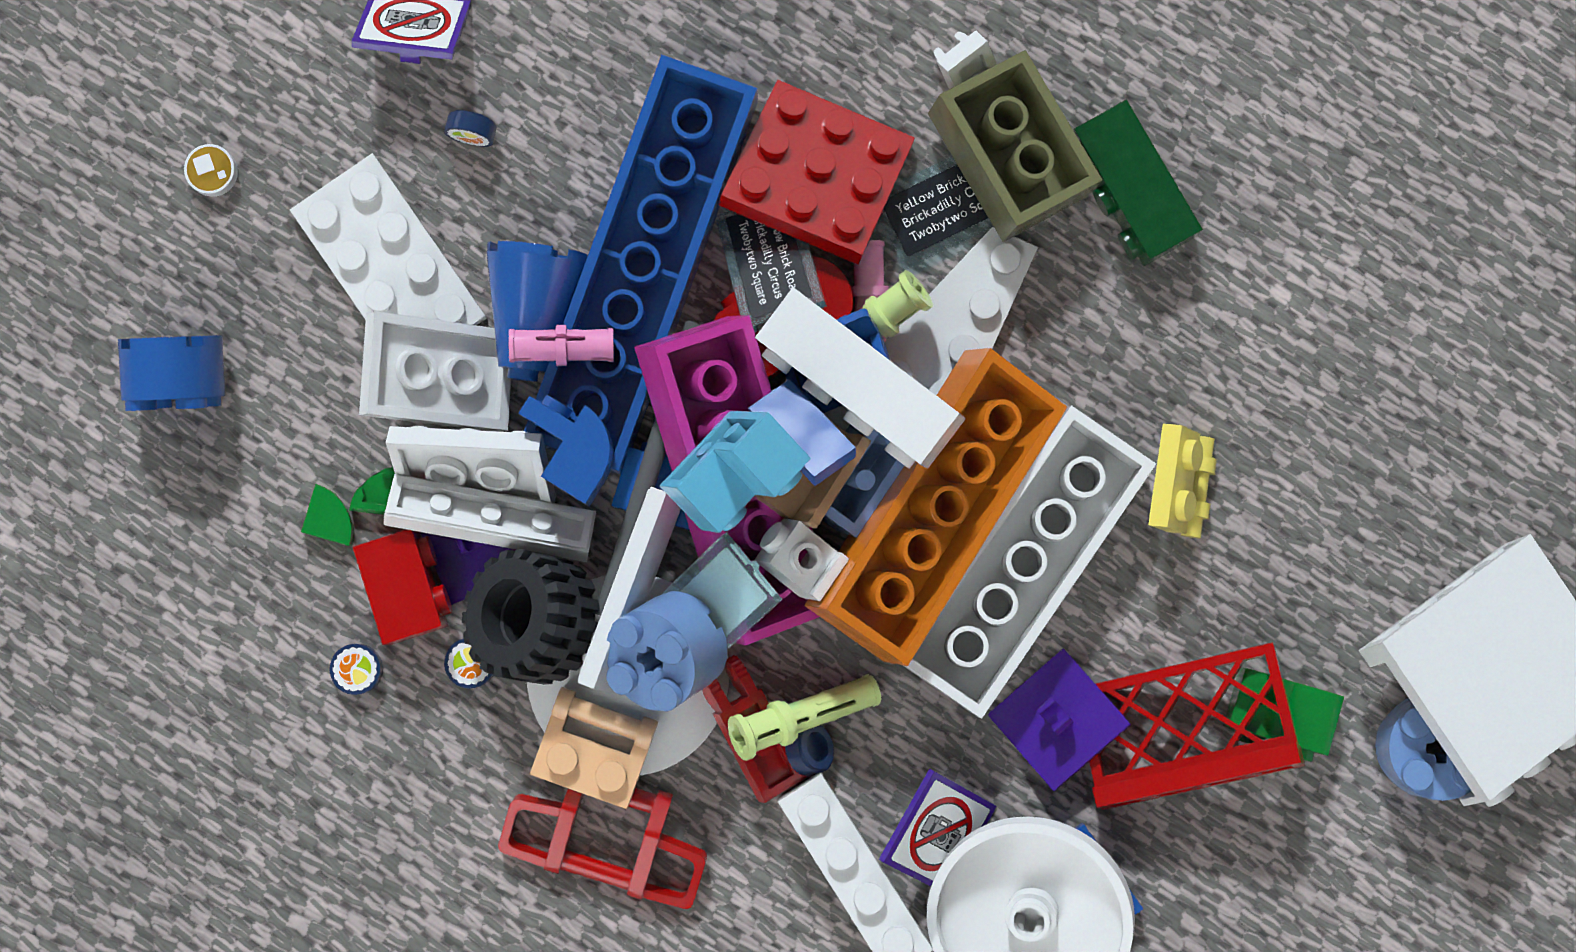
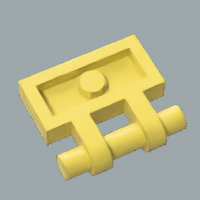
[1148,424,1217,538]

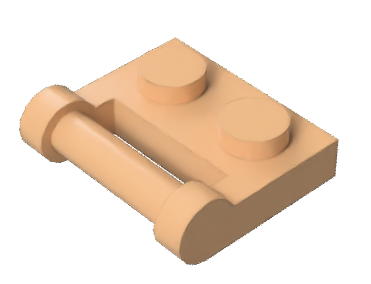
[530,687,658,809]

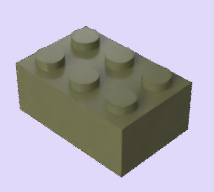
[928,50,1102,242]

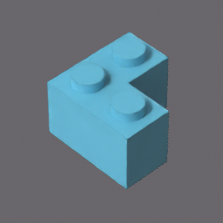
[659,411,811,533]

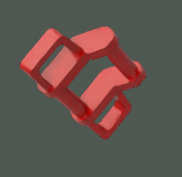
[498,788,707,909]

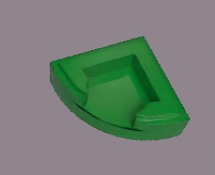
[349,467,395,515]
[301,484,354,547]

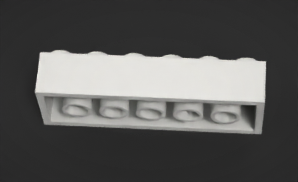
[904,405,1156,719]

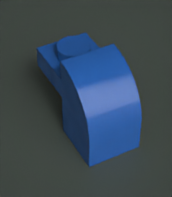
[518,395,614,507]

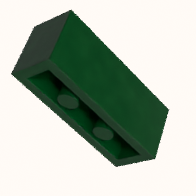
[1073,99,1203,266]

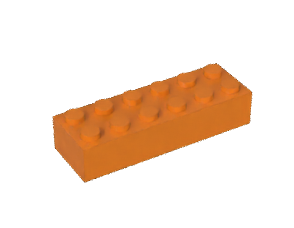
[804,348,1067,666]

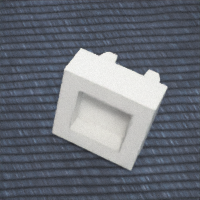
[934,31,997,89]

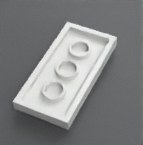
[290,153,487,326]

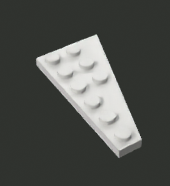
[824,227,1038,431]

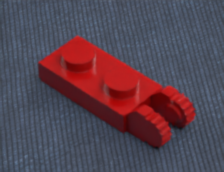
[702,655,806,803]

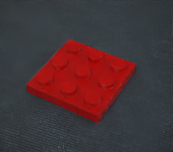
[719,79,915,265]

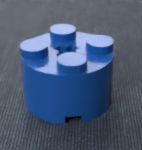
[118,335,225,411]

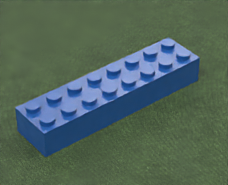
[524,54,758,475]

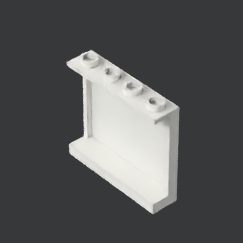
[1359,534,1576,807]

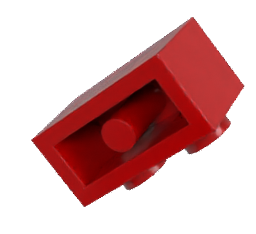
[353,529,452,645]

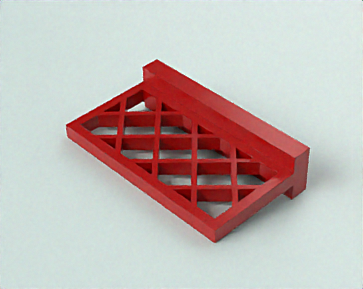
[1089,642,1305,810]

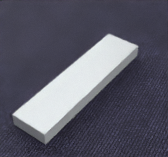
[384,474,596,562]
[577,487,681,693]

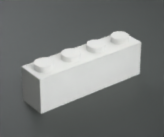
[755,287,966,469]
[778,772,933,952]

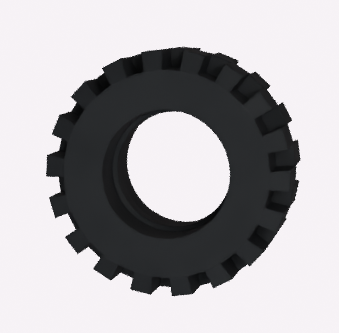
[462,549,600,685]

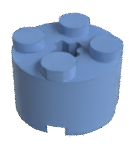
[606,591,727,712]
[1375,698,1471,801]

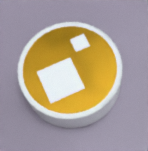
[184,144,238,197]

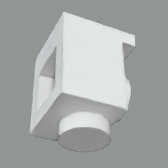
[754,519,849,601]

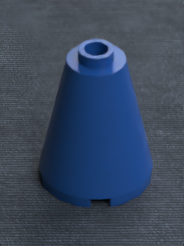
[486,241,588,382]

